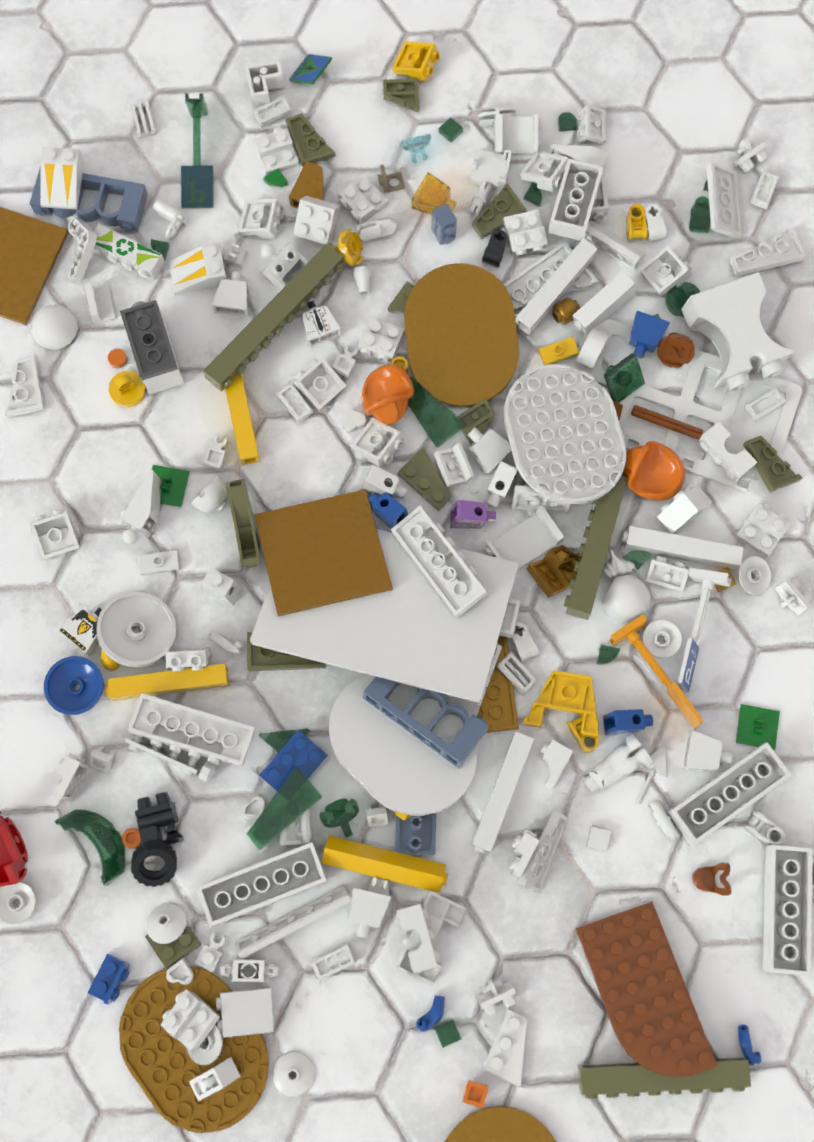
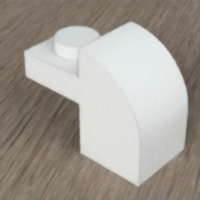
[576,328,610,369]

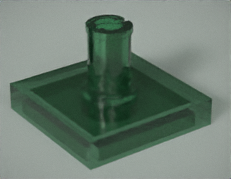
[603,353,645,404]

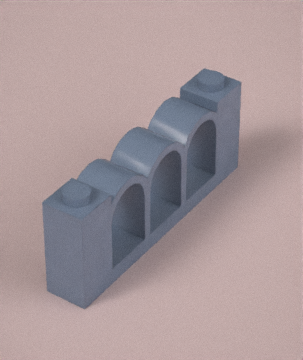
[29,166,148,231]
[363,677,489,768]

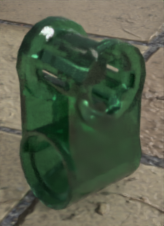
[689,196,711,233]

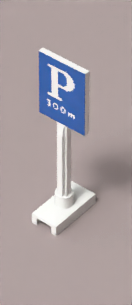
[678,568,732,692]

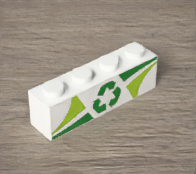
[93,224,165,280]

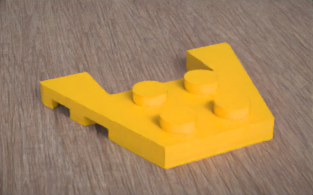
[523,670,600,738]

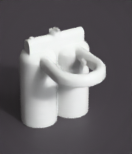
[153,199,188,240]

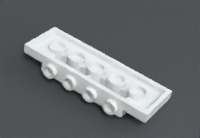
[391,506,488,618]
[127,693,255,767]

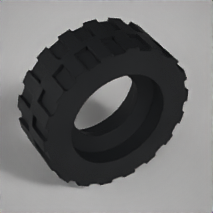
[131,840,177,887]

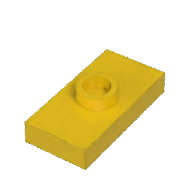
[538,336,579,365]

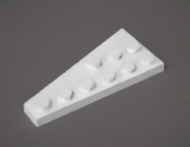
[504,241,598,310]

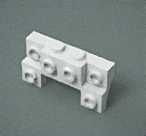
[396,891,467,985]

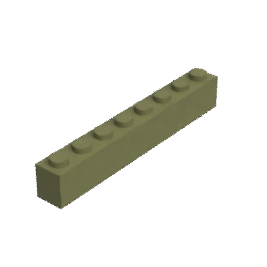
[564,475,628,620]
[578,1058,751,1099]

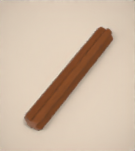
[631,405,703,440]

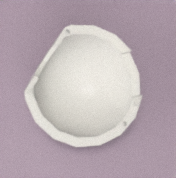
[31,305,78,350]
[601,575,651,624]

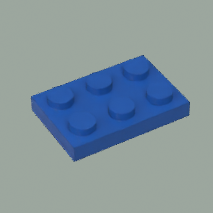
[259,729,328,801]

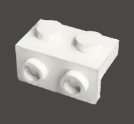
[434,443,474,488]
[278,803,312,846]

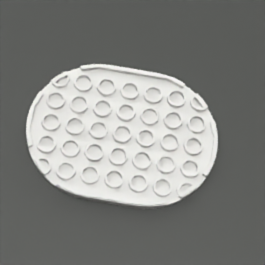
[504,364,627,504]
[329,674,477,816]

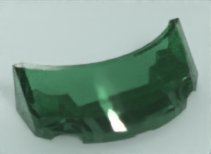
[55,809,126,886]

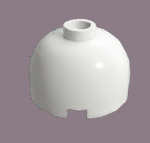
[191,475,227,513]

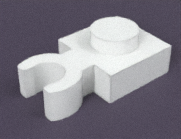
[332,344,358,378]
[202,435,228,470]
[195,932,226,972]

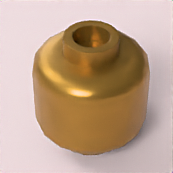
[552,297,580,325]

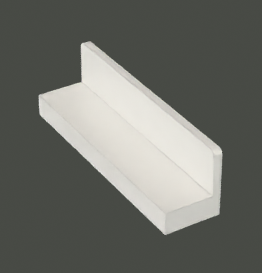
[585,219,645,270]

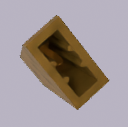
[289,161,324,209]

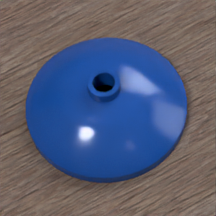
[44,656,104,715]

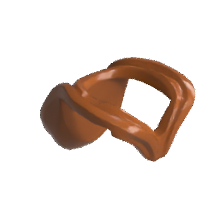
[692,863,732,896]

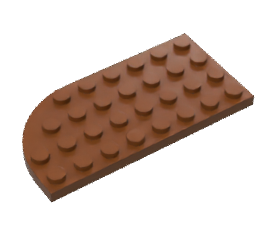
[576,902,718,1077]

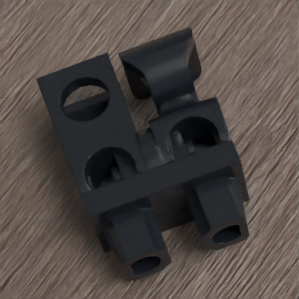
[135,792,184,845]

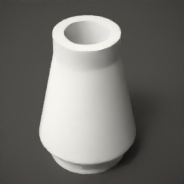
[353,266,371,295]

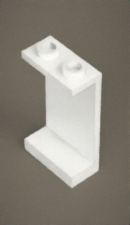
[484,506,564,570]

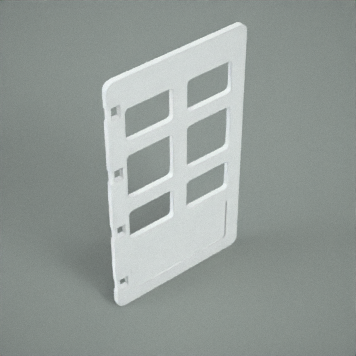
[571,319,802,498]

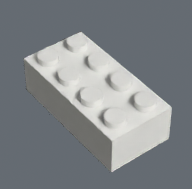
[549,159,604,241]

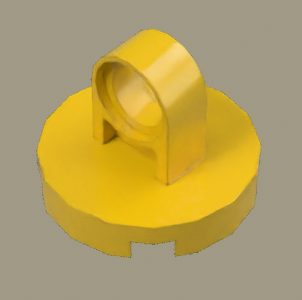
[333,229,364,266]
[108,371,147,408]

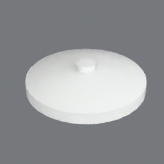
[97,592,176,667]

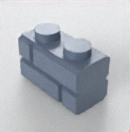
[431,204,457,245]

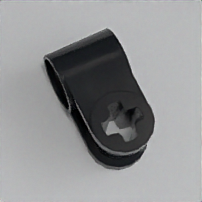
[482,230,507,268]

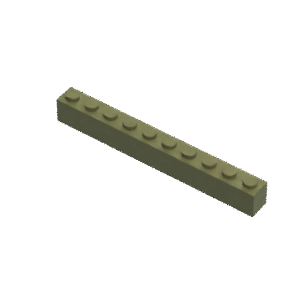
[203,243,344,392]

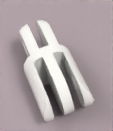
[477,106,516,127]
[357,217,397,241]

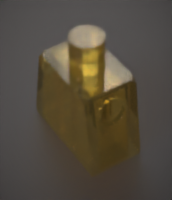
[411,172,457,215]

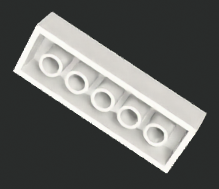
[667,742,792,846]
[196,842,328,927]
[763,845,813,976]

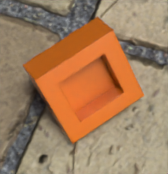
[462,1080,488,1108]

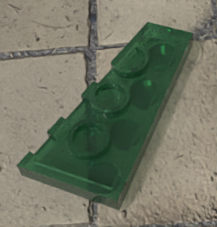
[408,376,467,447]
[247,766,322,850]

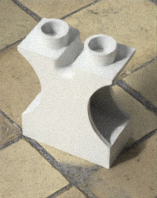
[681,272,793,392]

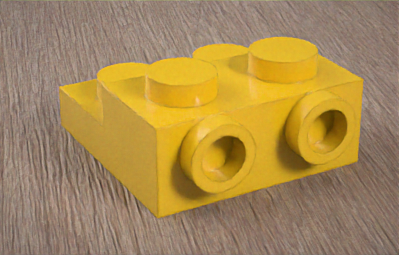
[392,41,440,81]

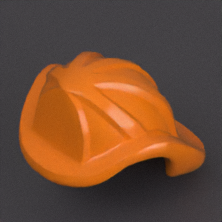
[362,364,414,424]
[623,441,685,501]

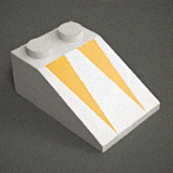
[40,147,84,209]
[169,243,227,295]

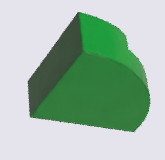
[263,169,288,187]

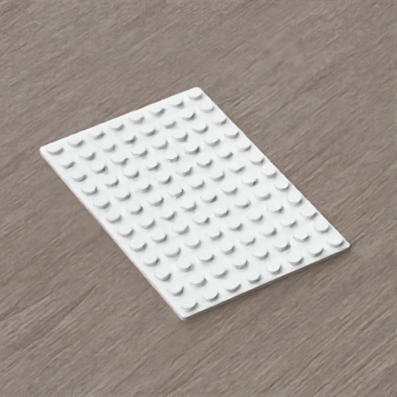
[250,529,518,702]

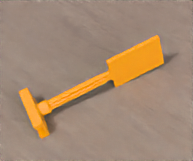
[609,614,704,730]

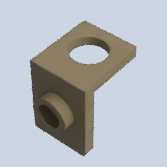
[378,164,405,193]

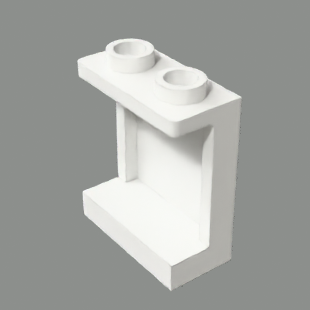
[216,987,274,1038]

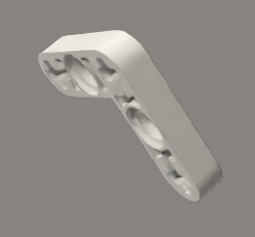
[68,217,97,282]

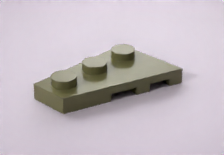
[285,113,336,167]
[472,183,527,239]
[743,436,803,493]
[397,447,452,512]

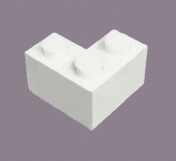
[245,60,284,109]
[657,485,713,534]

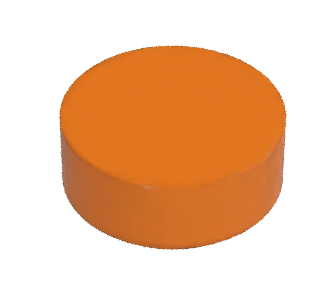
[108,349,127,368]
[122,828,141,849]

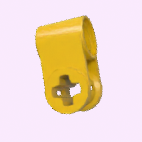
[626,204,647,241]
[566,714,599,753]

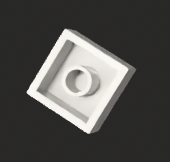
[293,196,340,245]

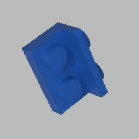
[88,954,130,1005]

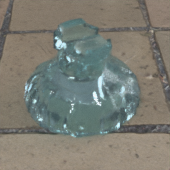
[399,134,431,163]

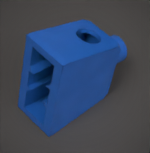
[629,310,670,358]
[368,492,408,529]
[603,709,653,735]

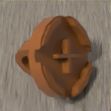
[657,332,695,368]

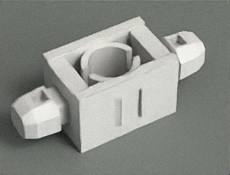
[220,958,279,982]

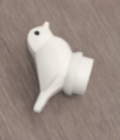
[603,549,635,579]

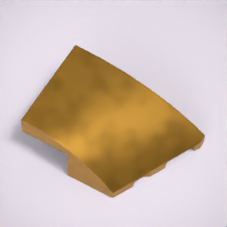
[526,545,581,598]

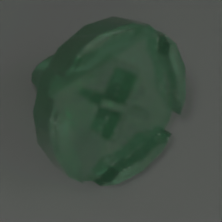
[665,282,700,317]
[320,798,359,838]

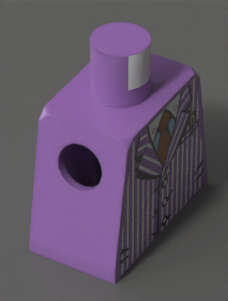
[450,500,496,529]

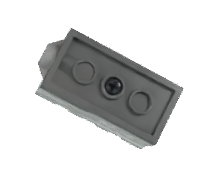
[120,300,185,395]

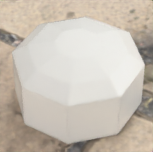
[198,762,216,782]

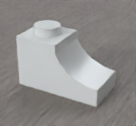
[540,739,573,788]
[189,1057,241,1101]

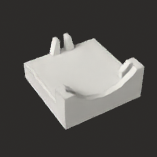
[470,149,511,190]

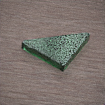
[258,729,310,752]

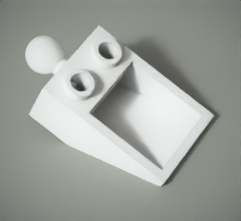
[260,243,325,302]
[121,469,162,544]

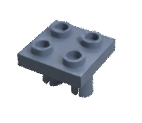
[395,814,436,855]

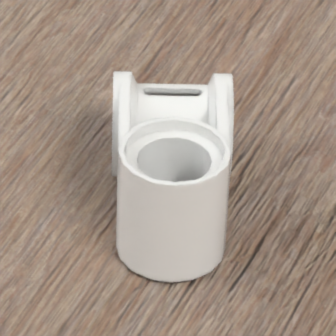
[645,204,667,241]
[510,622,539,662]
[743,811,785,845]

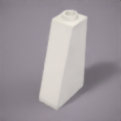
[573,271,636,334]

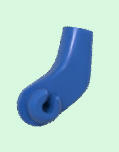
[416,996,445,1032]
[738,1024,761,1066]

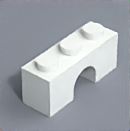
[698,421,758,482]
[397,904,440,974]

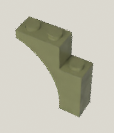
[226,479,261,568]

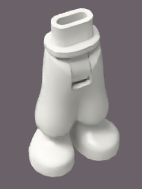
[583,732,653,793]

